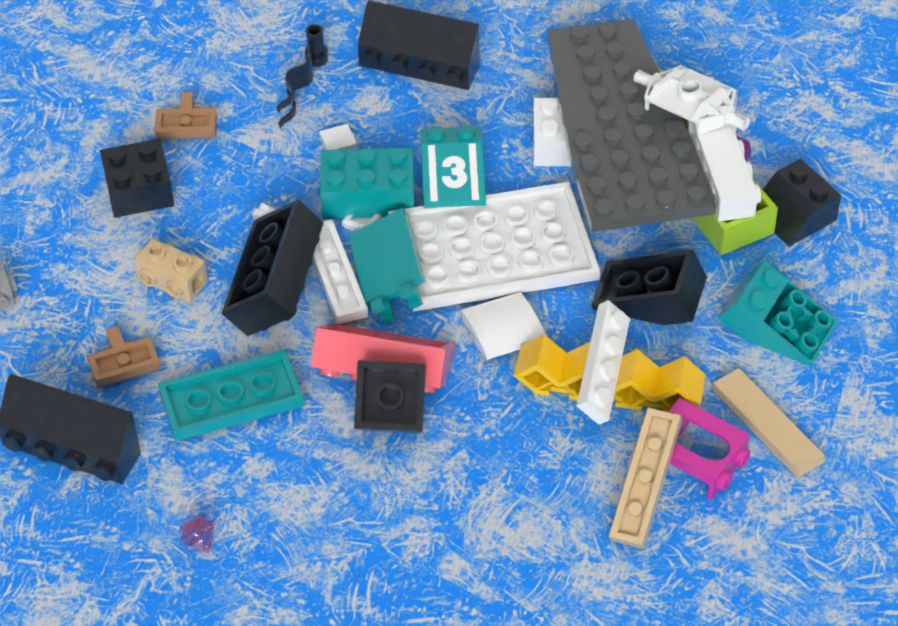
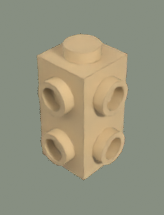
[134,238,208,303]

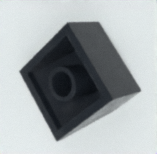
[762,158,841,247]

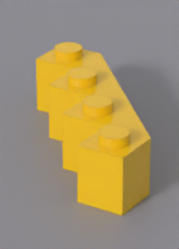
[513,334,706,412]

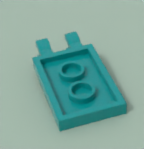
[349,207,426,324]

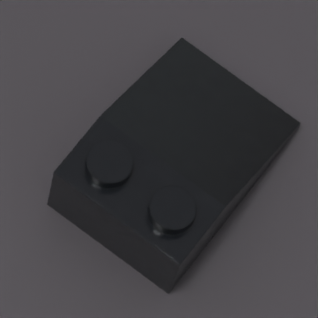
[591,249,707,325]

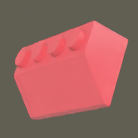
[311,323,456,393]

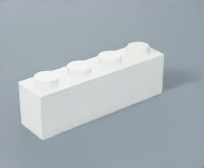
[687,120,761,222]

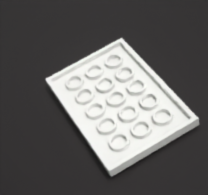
[388,182,600,312]

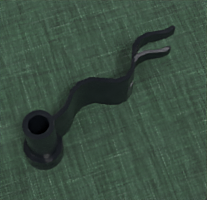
[277,24,328,128]

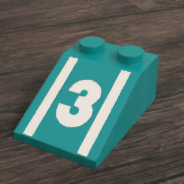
[420,125,486,208]

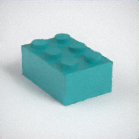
[320,148,414,219]

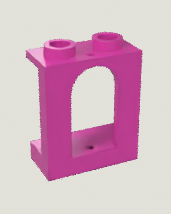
[668,397,751,500]

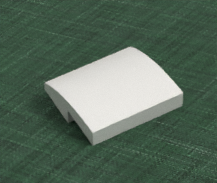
[461,292,546,360]

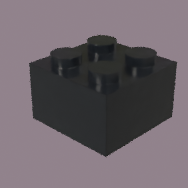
[100,139,174,218]
[354,360,426,434]

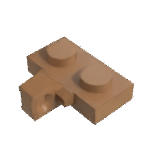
[155,92,217,139]
[87,326,161,388]

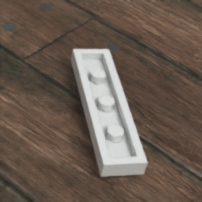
[312,219,368,324]
[576,300,630,425]

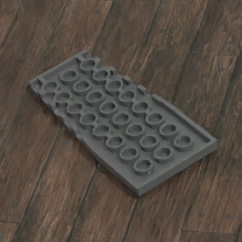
[547,19,716,232]

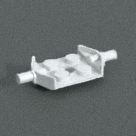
[634,66,750,134]

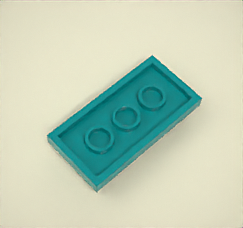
[158,349,305,442]

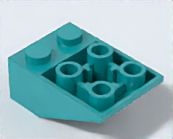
[718,260,838,366]

